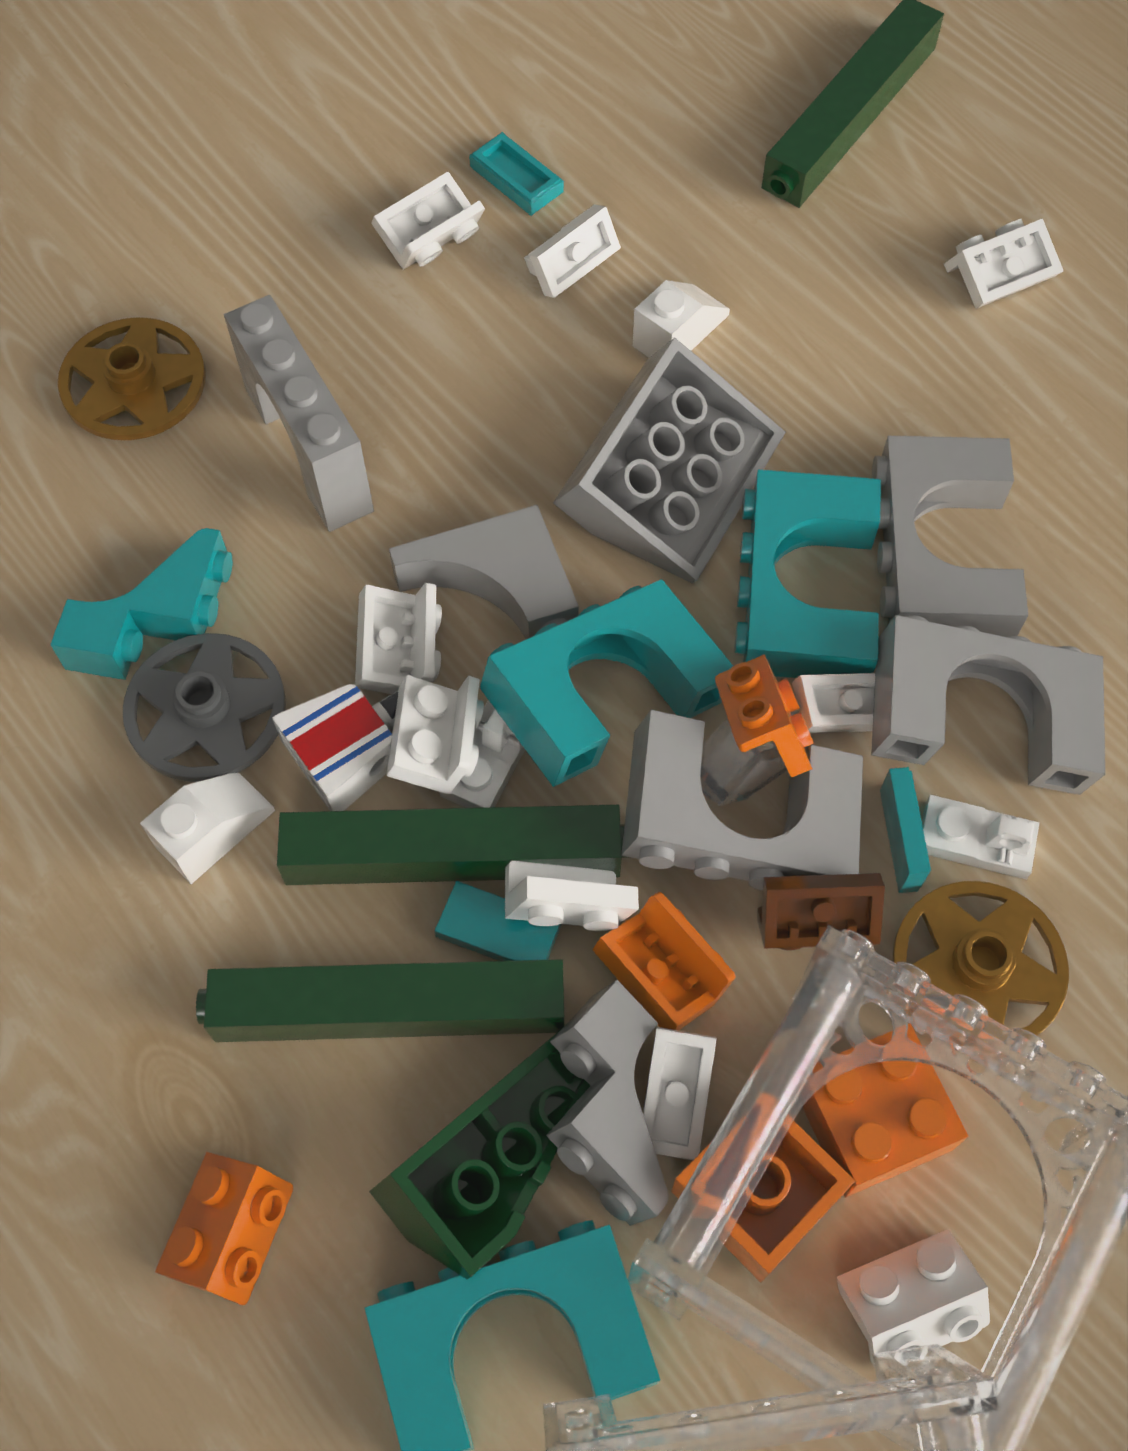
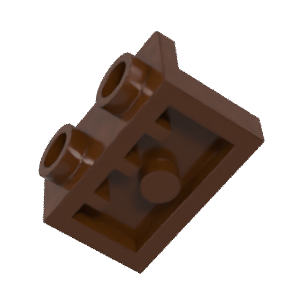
[757,873,885,950]

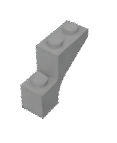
[546,980,668,1226]

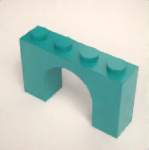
[734,469,881,678]
[480,579,733,787]
[365,1220,661,1451]

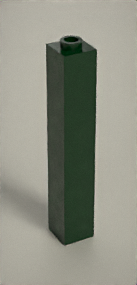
[761,0,944,208]
[277,804,631,885]
[196,959,565,1042]

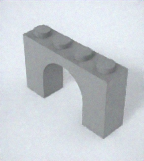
[224,295,374,532]
[872,436,1028,637]
[871,615,1105,795]
[621,710,863,890]

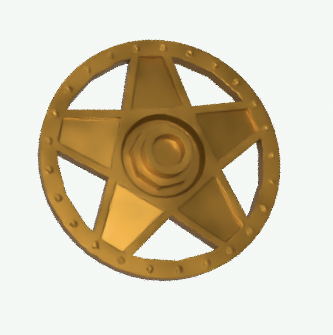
[58,317,206,440]
[892,881,1069,1052]

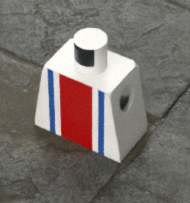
[272,684,398,811]

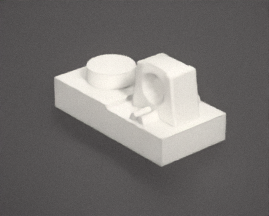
[524,204,621,298]
[791,673,875,733]
[440,700,525,808]
[922,795,1040,880]
[643,1027,717,1160]

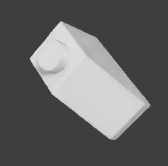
[632,280,730,358]
[140,772,275,884]

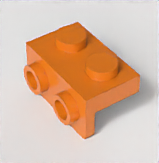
[715,654,814,778]
[592,892,736,1031]
[155,1152,293,1305]

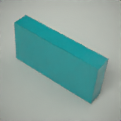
[469,132,564,216]
[880,767,931,893]
[434,881,562,961]

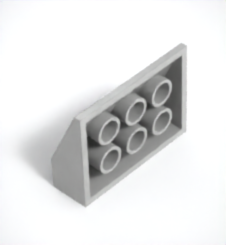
[553,337,786,583]

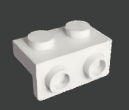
[371,172,485,270]
[355,583,442,694]
[505,861,639,931]
[837,1229,990,1373]

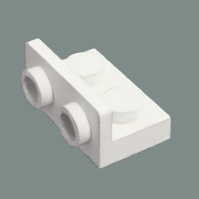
[944,218,1063,309]
[386,675,484,794]

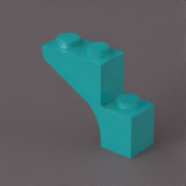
[50,528,233,680]

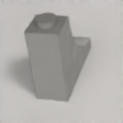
[389,505,579,639]

